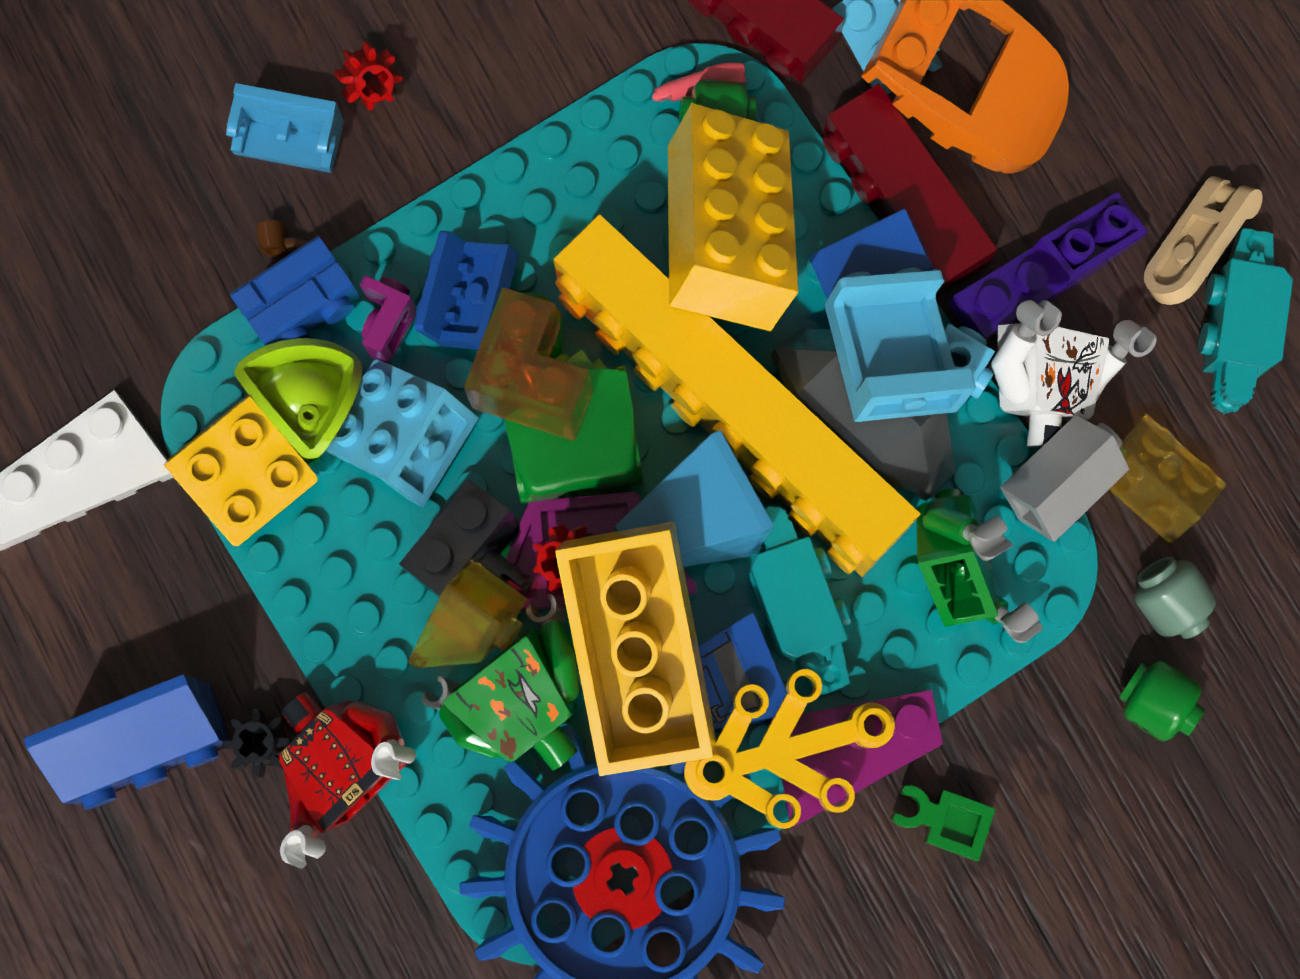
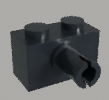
[399,479,534,610]

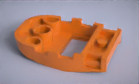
[861,0,1069,173]

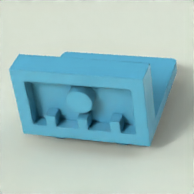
[325,359,479,508]

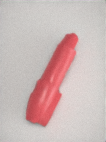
[652,63,747,102]

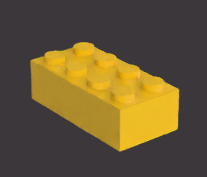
[668,103,798,332]
[555,521,716,776]

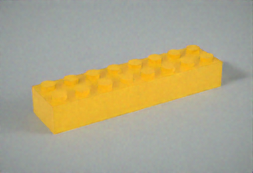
[553,214,921,578]

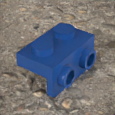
[414,231,519,351]

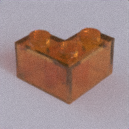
[464,287,593,441]

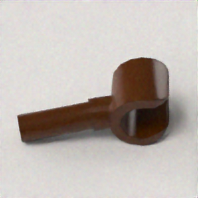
[257,220,330,257]

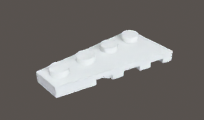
[0,390,174,551]

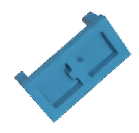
[226,83,345,173]

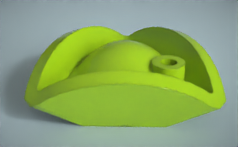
[234,338,362,459]

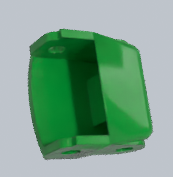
[500,366,643,504]

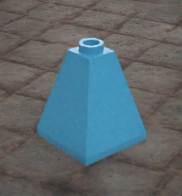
[613,430,774,567]

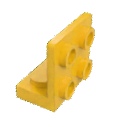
[164,394,318,546]

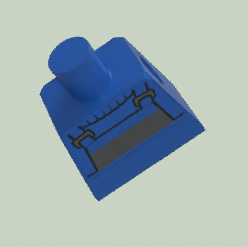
[698,613,787,732]

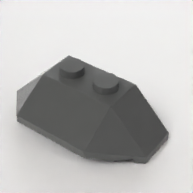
[770,328,956,501]

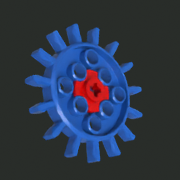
[459,724,785,979]

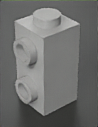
[1000,415,1130,542]

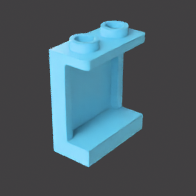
[824,268,976,422]

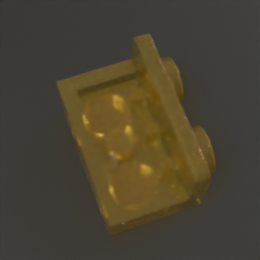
[1109,414,1227,543]

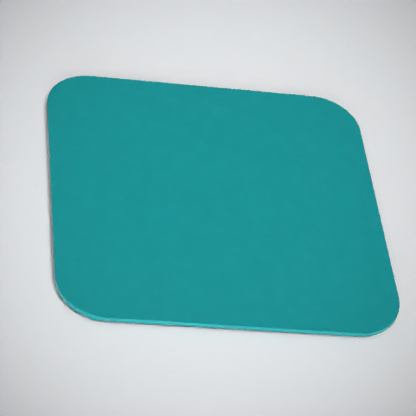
[160,43,1098,966]

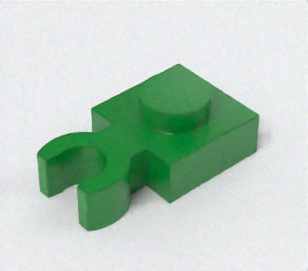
[890,786,996,861]

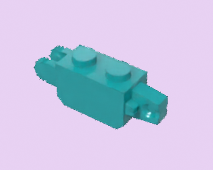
[1198,228,1293,415]
[749,505,852,696]

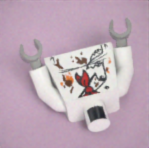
[992,300,1157,449]

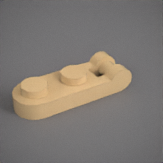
[1144,176,1263,305]

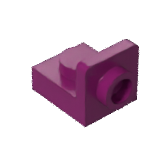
[360,275,417,364]

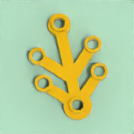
[684,669,895,829]

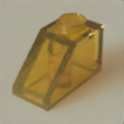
[408,561,527,668]

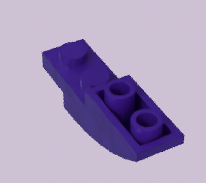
[947,192,1149,340]

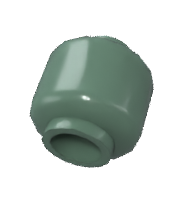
[1134,556,1217,639]

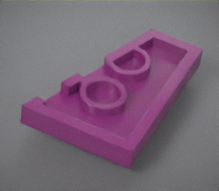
[769,690,943,829]

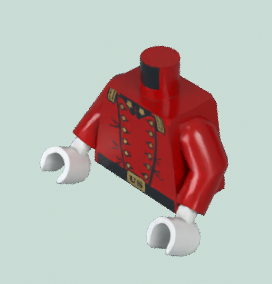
[279,692,416,869]

